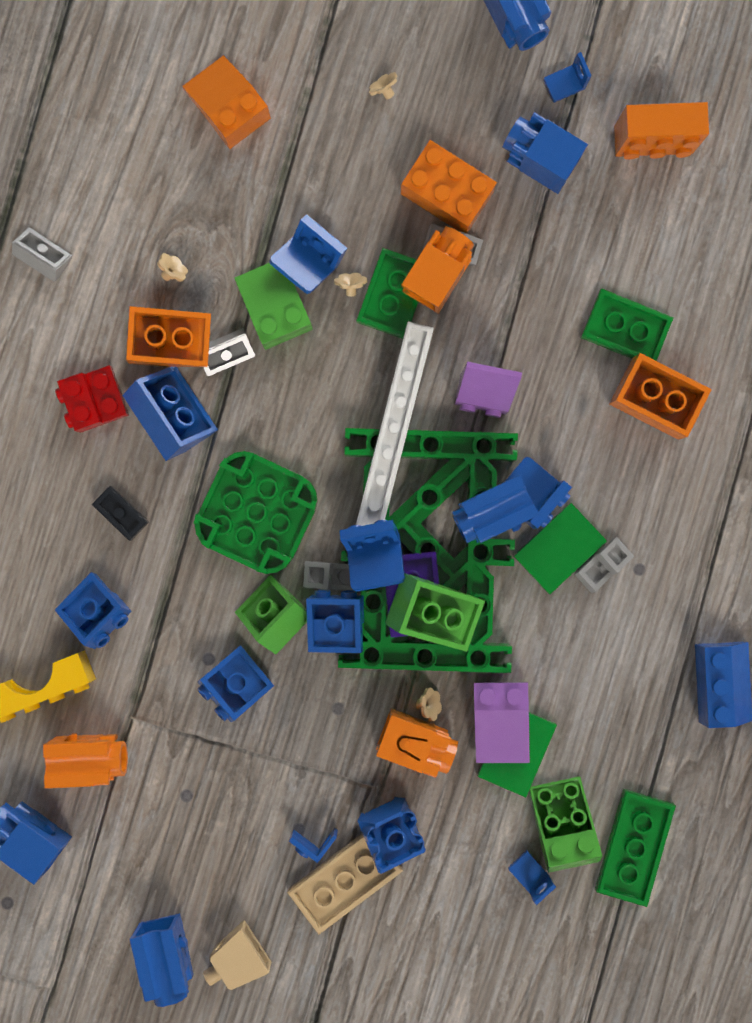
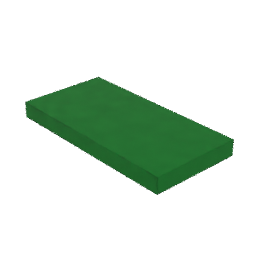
[595,789,676,907]

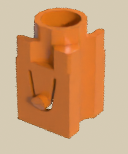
[402,226,474,314]
[376,708,458,778]
[43,733,128,788]

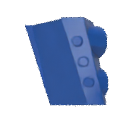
[358,797,426,874]

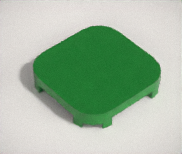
[193,451,318,574]

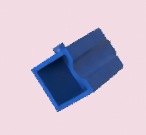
[483,0,551,51]
[502,112,588,194]
[452,475,539,543]
[0,801,72,885]
[130,913,194,1007]

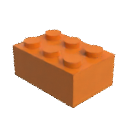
[614,102,709,160]
[401,140,497,234]
[609,353,712,440]

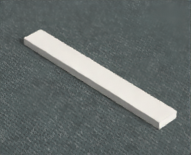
[356,321,434,526]

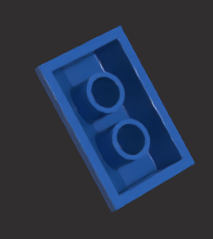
[122,367,218,461]
[695,642,752,728]

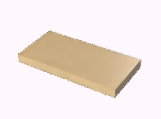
[287,833,403,935]

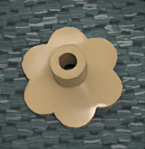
[369,72,397,100]
[157,253,188,282]
[334,273,367,297]
[416,688,442,721]

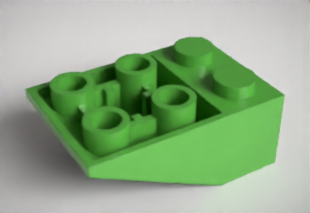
[529,776,602,873]

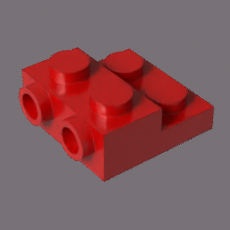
[55,365,129,433]

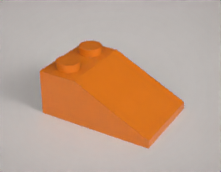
[182,55,271,149]
[126,306,211,367]

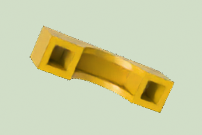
[0,650,96,723]

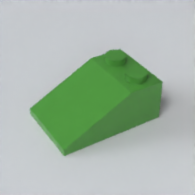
[234,263,313,350]
[385,573,485,652]

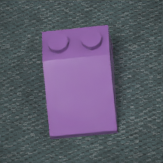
[454,362,522,418]
[474,682,530,763]

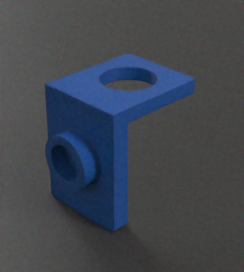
[543,52,591,103]
[289,828,338,863]
[508,851,556,905]

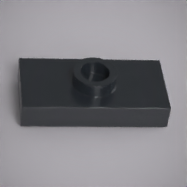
[91,486,149,541]

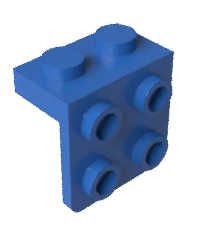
[269,214,347,294]
[504,457,572,529]
[339,520,405,592]

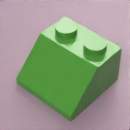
[235,575,307,654]

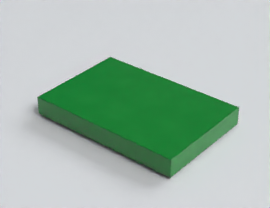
[356,247,418,339]
[580,288,674,361]
[513,503,607,595]
[477,712,557,798]

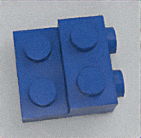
[55,572,132,649]
[306,590,364,653]
[197,645,274,722]

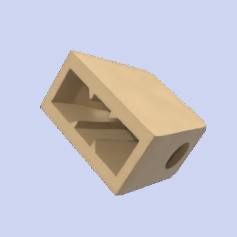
[203,920,272,990]

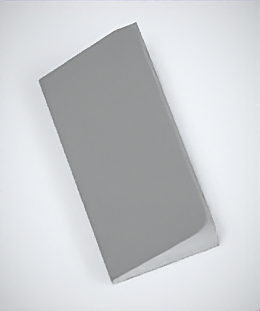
[12,228,72,282]
[203,328,255,376]

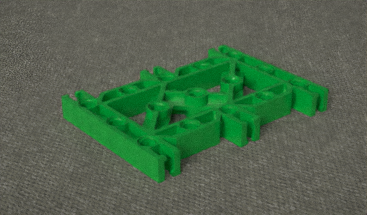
[338,428,518,673]

